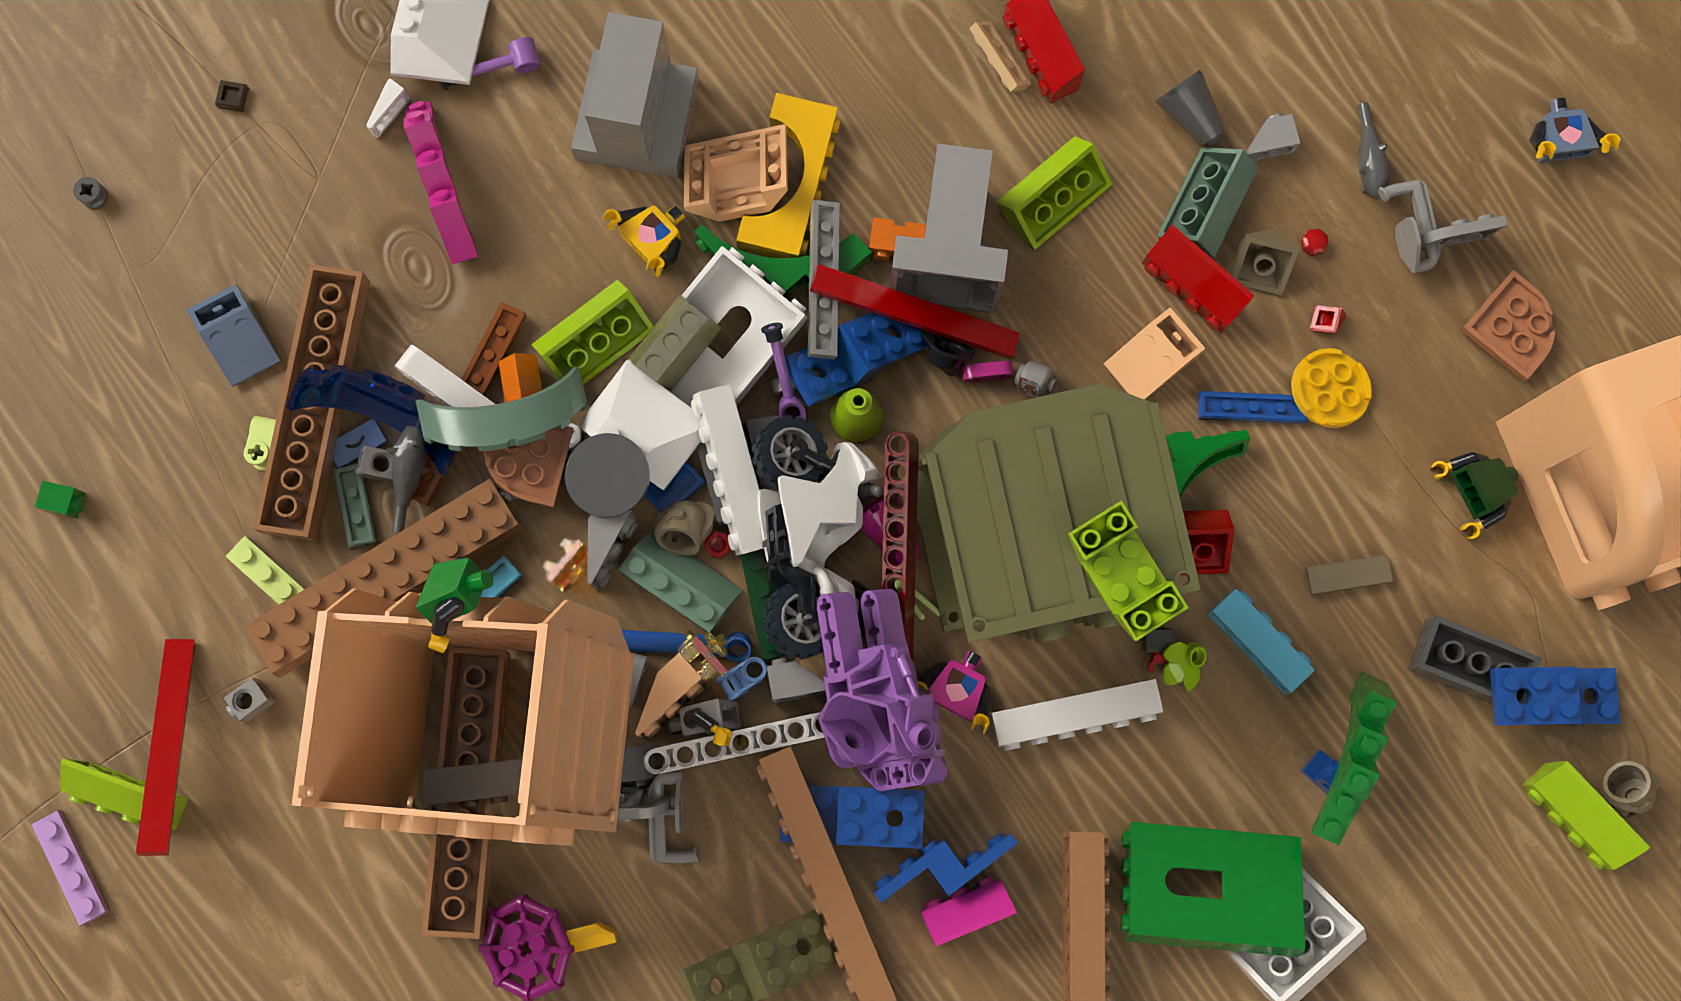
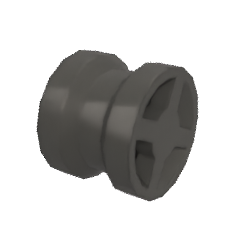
[73,177,108,209]

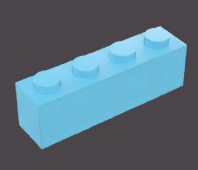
[1207,589,1315,695]

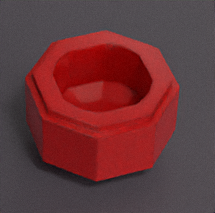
[1300,228,1329,256]
[704,531,731,559]

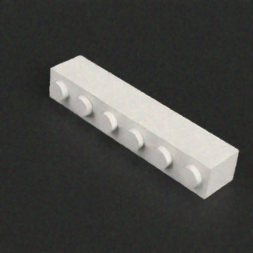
[691,384,764,555]
[989,679,1163,751]

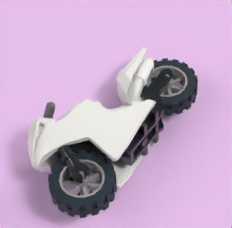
[752,415,884,659]

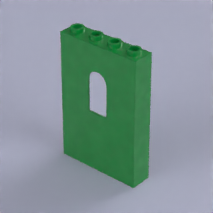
[1120,822,1305,957]

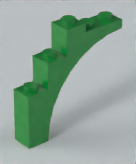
[694,225,872,299]
[1166,429,1250,499]
[1311,672,1397,846]

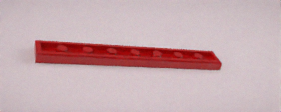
[810,264,1020,359]
[136,639,196,856]

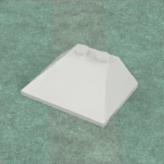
[391,0,490,85]
[578,360,701,490]

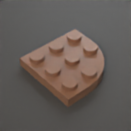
[1461,270,1555,382]
[484,426,574,508]

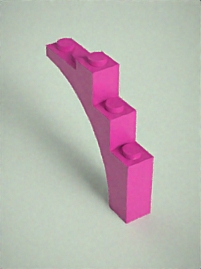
[403,101,478,265]

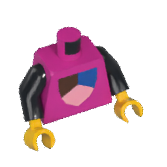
[917,651,991,734]

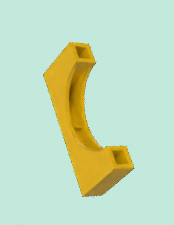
[736,93,842,258]

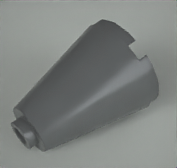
[1156,70,1224,147]

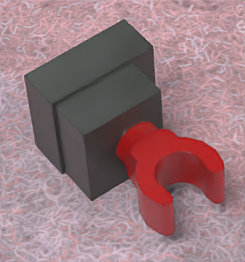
[1142,627,1174,673]

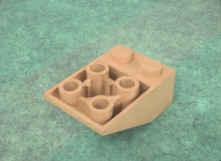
[1103,308,1205,399]
[635,653,705,739]

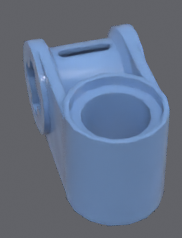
[714,657,768,702]

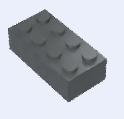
[1407,615,1542,704]

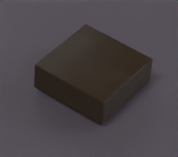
[215,80,249,112]

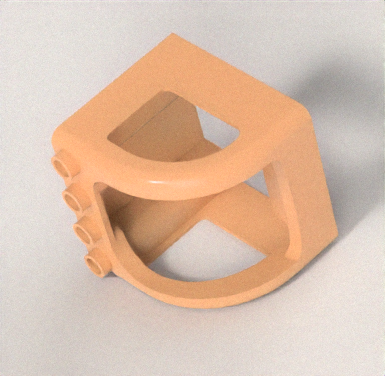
[1496,335,1681,610]

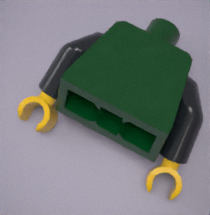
[1430,452,1518,539]

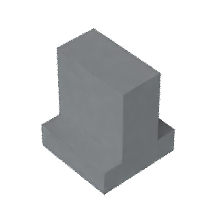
[571,12,699,178]
[891,143,1008,313]

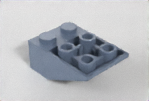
[187,284,281,387]

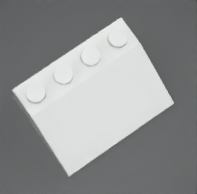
[1226,868,1367,1001]

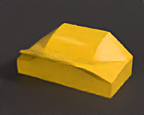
[566,922,619,953]

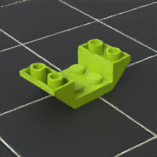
[1067,500,1189,642]

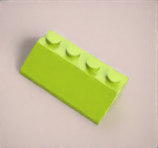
[997,136,1113,250]
[531,280,654,385]
[60,758,189,830]
[1522,761,1650,870]

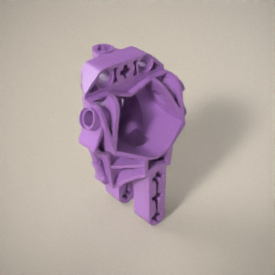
[817,589,947,791]

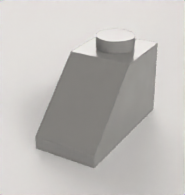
[1246,113,1300,161]

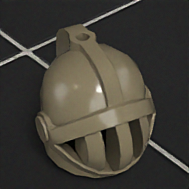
[652,500,715,555]
[1601,761,1660,817]

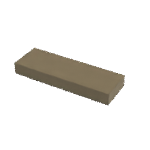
[1305,555,1393,595]

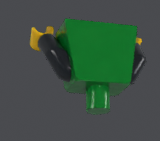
[416,556,493,653]

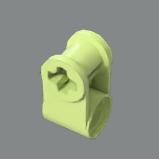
[244,416,276,471]

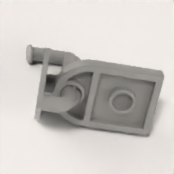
[1378,180,1507,273]
[617,772,701,863]

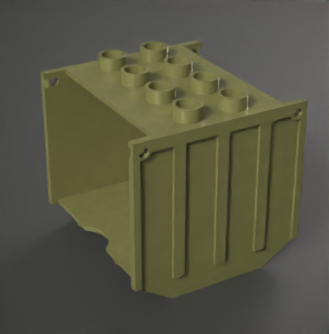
[917,383,1201,643]

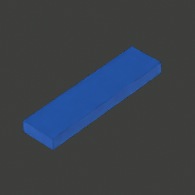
[1198,391,1307,424]

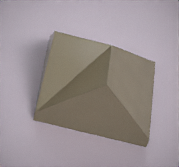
[1231,229,1300,296]

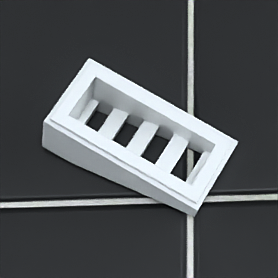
[366,78,410,139]

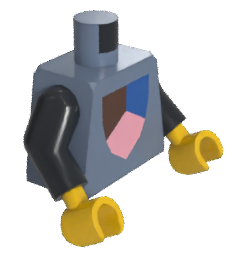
[1529,98,1621,163]

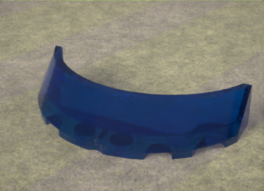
[286,365,456,476]

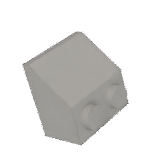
[767,658,826,704]

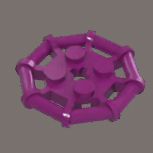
[479,894,575,1001]

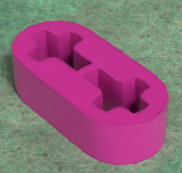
[962,361,1014,383]

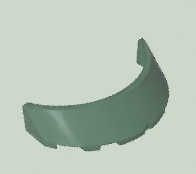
[415,366,588,451]

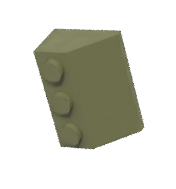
[629,294,722,391]

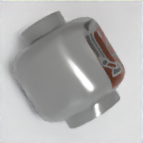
[1015,361,1057,398]

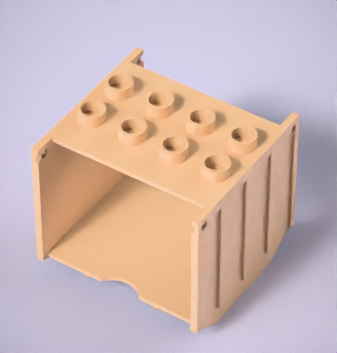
[292,589,635,846]

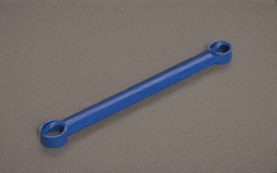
[622,630,752,663]

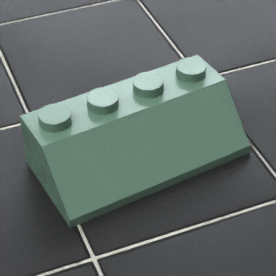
[1157,147,1259,258]
[618,529,743,635]

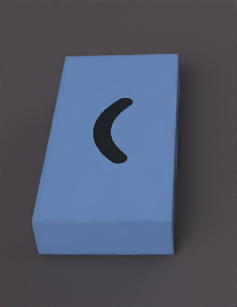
[333,418,389,468]

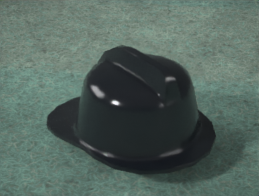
[921,329,975,377]

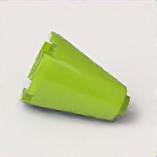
[830,388,884,443]

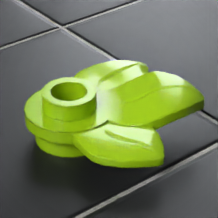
[1163,641,1207,691]

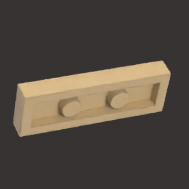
[969,21,1031,92]

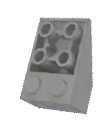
[587,510,638,591]

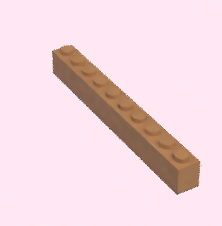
[756,745,898,1001]

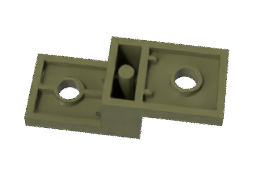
[678,909,837,1001]

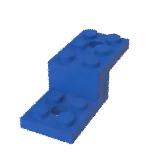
[785,313,930,407]
[1490,667,1621,726]
[779,785,925,849]
[873,832,1018,903]

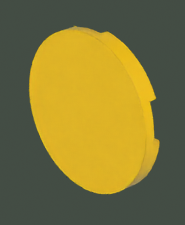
[1291,348,1372,428]

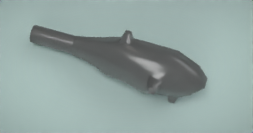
[1358,102,1390,200]
[387,426,430,534]

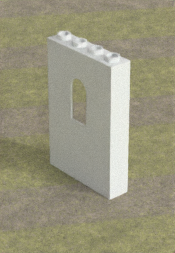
[628,246,809,442]

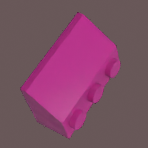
[920,876,1017,946]

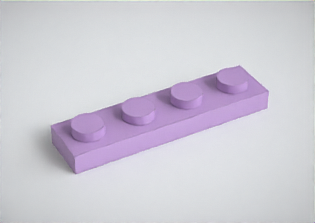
[31,810,109,926]

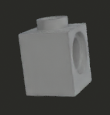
[355,445,393,483]
[224,677,276,722]

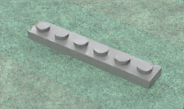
[808,200,840,359]

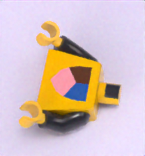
[601,205,685,277]

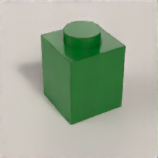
[34,481,85,519]

